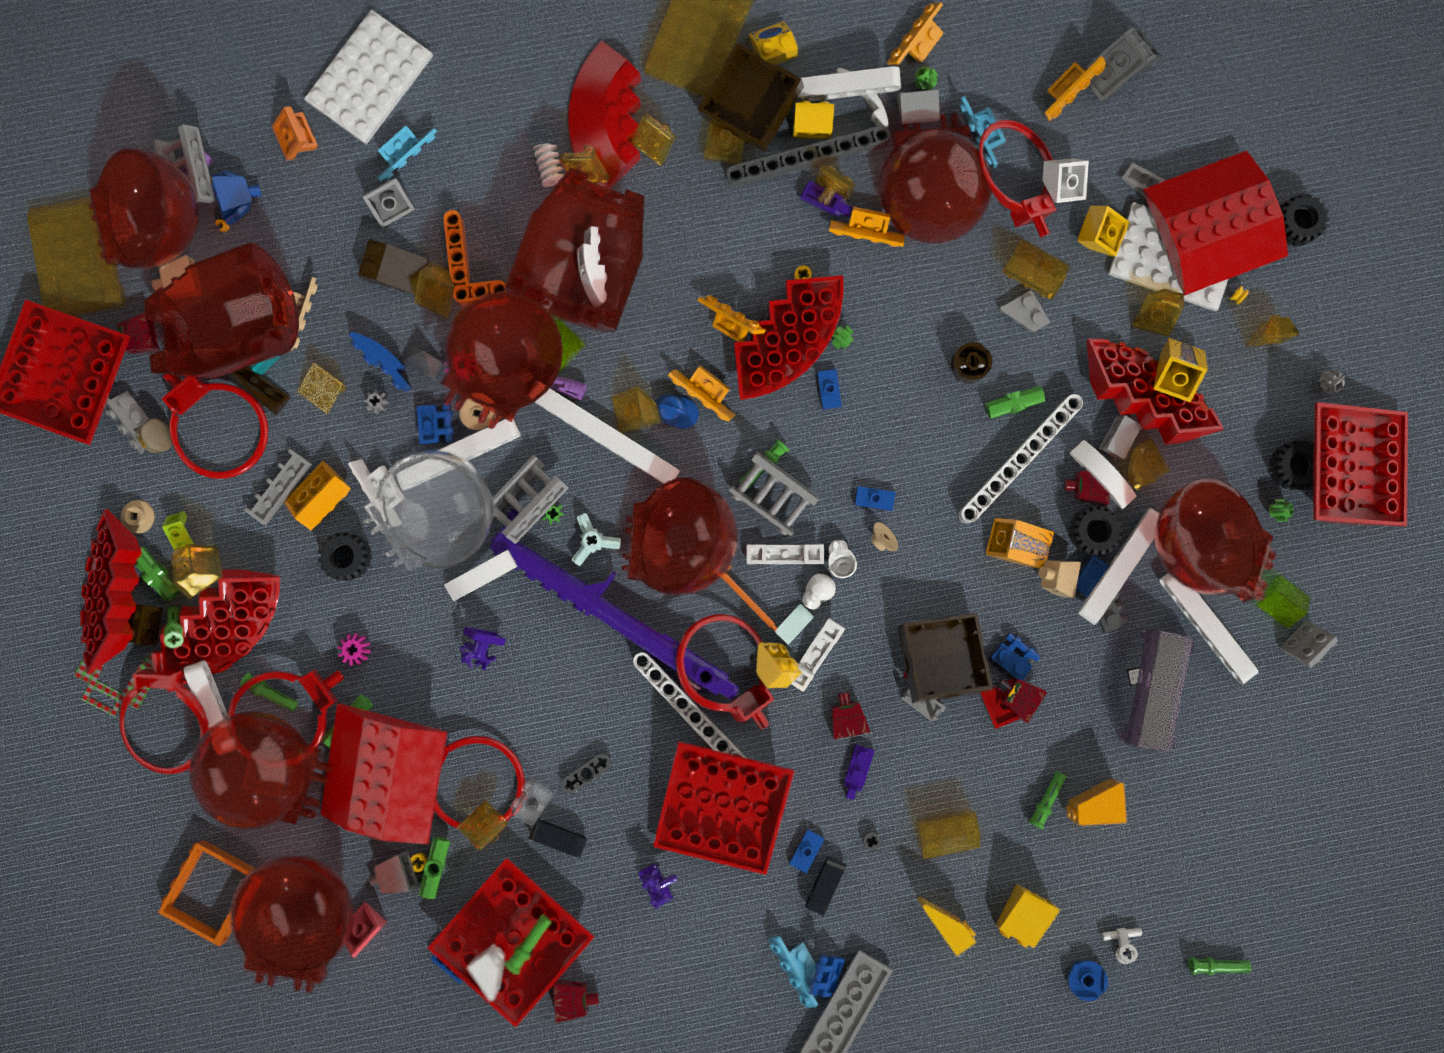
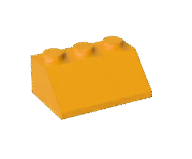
[284,461,351,530]

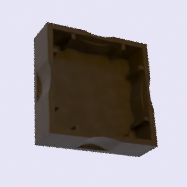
[697,43,804,153]
[897,613,993,703]

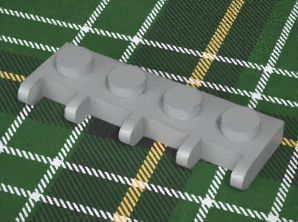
[244,448,312,526]

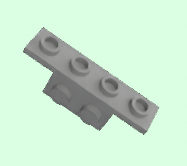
[104,391,149,454]

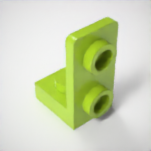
[162,511,197,558]

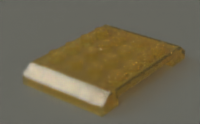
[644,0,755,97]
[27,194,127,316]

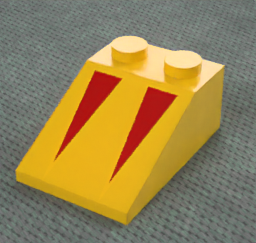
[917,897,976,956]

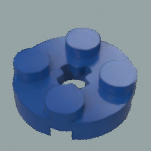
[1067,959,1108,1001]

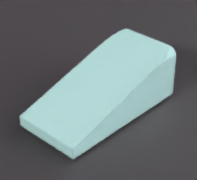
[774,604,814,645]

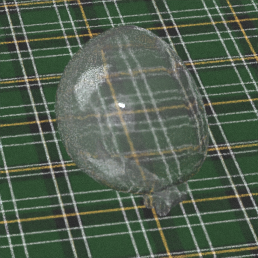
[363,450,494,572]

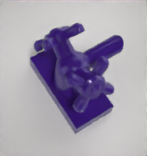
[460,626,506,671]
[638,863,677,908]

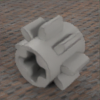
[1319,369,1345,394]
[364,390,390,414]

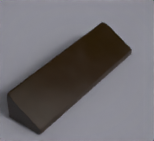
[217,352,291,415]

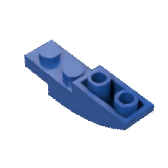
[349,332,412,392]

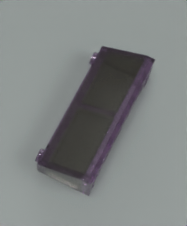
[1120,628,1194,753]

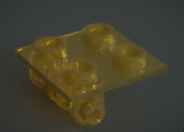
[297,362,347,415]

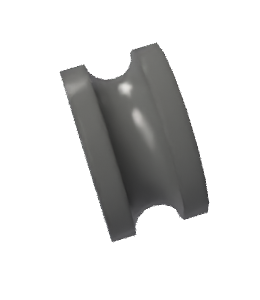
[862,831,881,851]

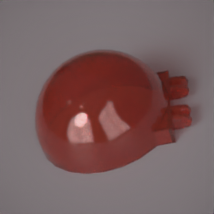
[879,113,993,244]
[88,148,199,269]
[440,291,563,429]
[622,478,738,595]
[1154,478,1277,602]
[189,711,332,829]
[230,855,353,993]

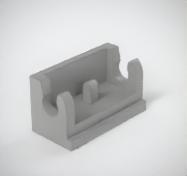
[1099,415,1141,459]
[901,688,946,722]

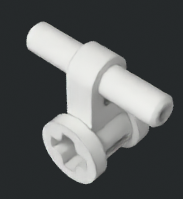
[1102,928,1142,964]

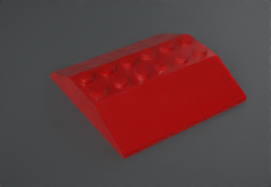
[1143,150,1288,296]
[0,299,131,445]
[1313,402,1408,526]
[320,703,447,844]
[653,741,795,875]
[428,858,595,1028]

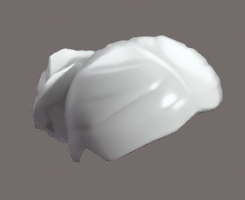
[828,540,857,578]
[803,573,836,610]

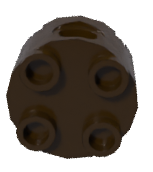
[951,342,993,384]

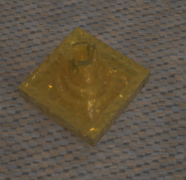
[631,113,677,166]
[704,122,745,165]
[558,145,609,184]
[816,164,855,206]
[457,800,508,851]

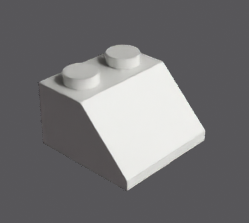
[1043,158,1089,203]
[467,944,505,1001]

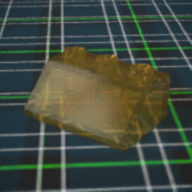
[1002,238,1070,300]
[171,544,222,599]
[915,809,980,859]

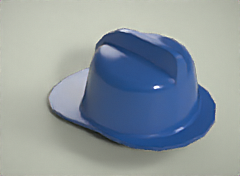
[654,394,699,429]

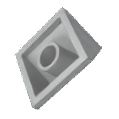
[896,90,940,124]
[362,177,415,228]

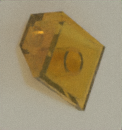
[414,262,455,318]
[1132,289,1185,337]
[1246,315,1299,347]
[611,386,661,433]
[1127,438,1170,490]

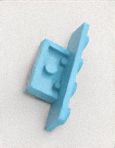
[959,96,1006,169]
[377,125,437,182]
[768,936,818,1008]

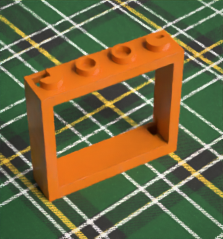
[158,840,264,947]

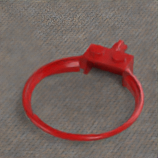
[978,120,1056,238]
[162,369,268,479]
[676,614,774,731]
[119,651,209,774]
[227,669,345,768]
[434,736,525,832]

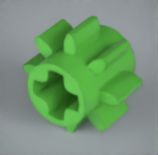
[914,66,938,91]
[832,326,854,349]
[1269,498,1294,522]
[541,503,564,525]

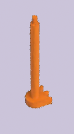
[714,562,777,631]

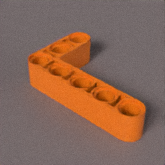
[443,210,510,306]

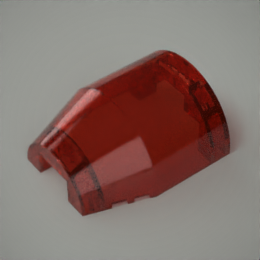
[505,167,644,333]
[144,242,299,378]

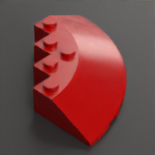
[568,41,641,198]
[734,275,844,400]
[1086,339,1224,445]
[80,509,142,674]
[160,569,280,685]

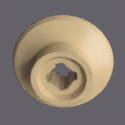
[460,396,494,430]
[120,500,155,534]
[871,522,898,551]

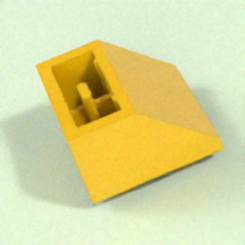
[793,101,834,139]
[756,643,802,688]

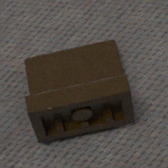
[128,603,163,646]

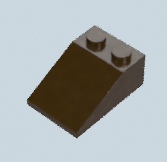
[358,239,428,295]

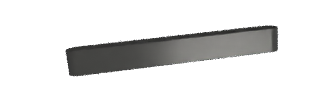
[727,126,890,187]

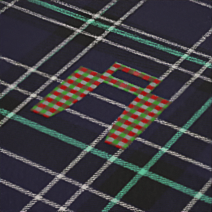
[74,650,157,717]

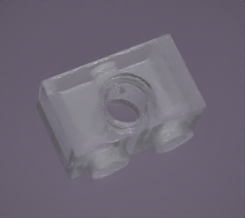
[511,778,554,826]

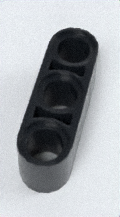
[528,818,587,858]
[805,856,846,916]

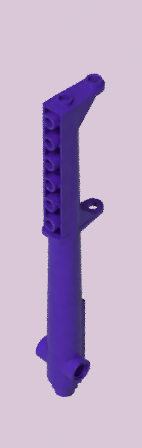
[490,509,740,700]

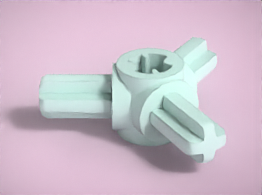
[572,513,621,566]

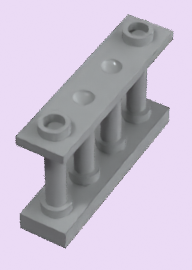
[154,124,215,216]
[729,451,819,536]
[480,455,568,544]

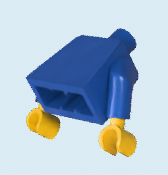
[210,170,261,232]

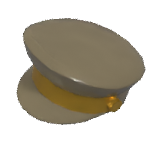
[135,418,172,453]

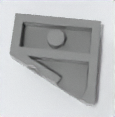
[999,290,1050,333]

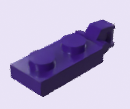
[800,181,853,217]
[844,744,875,800]

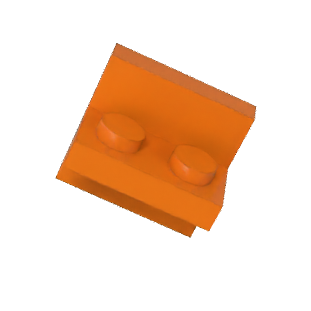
[272,106,318,160]

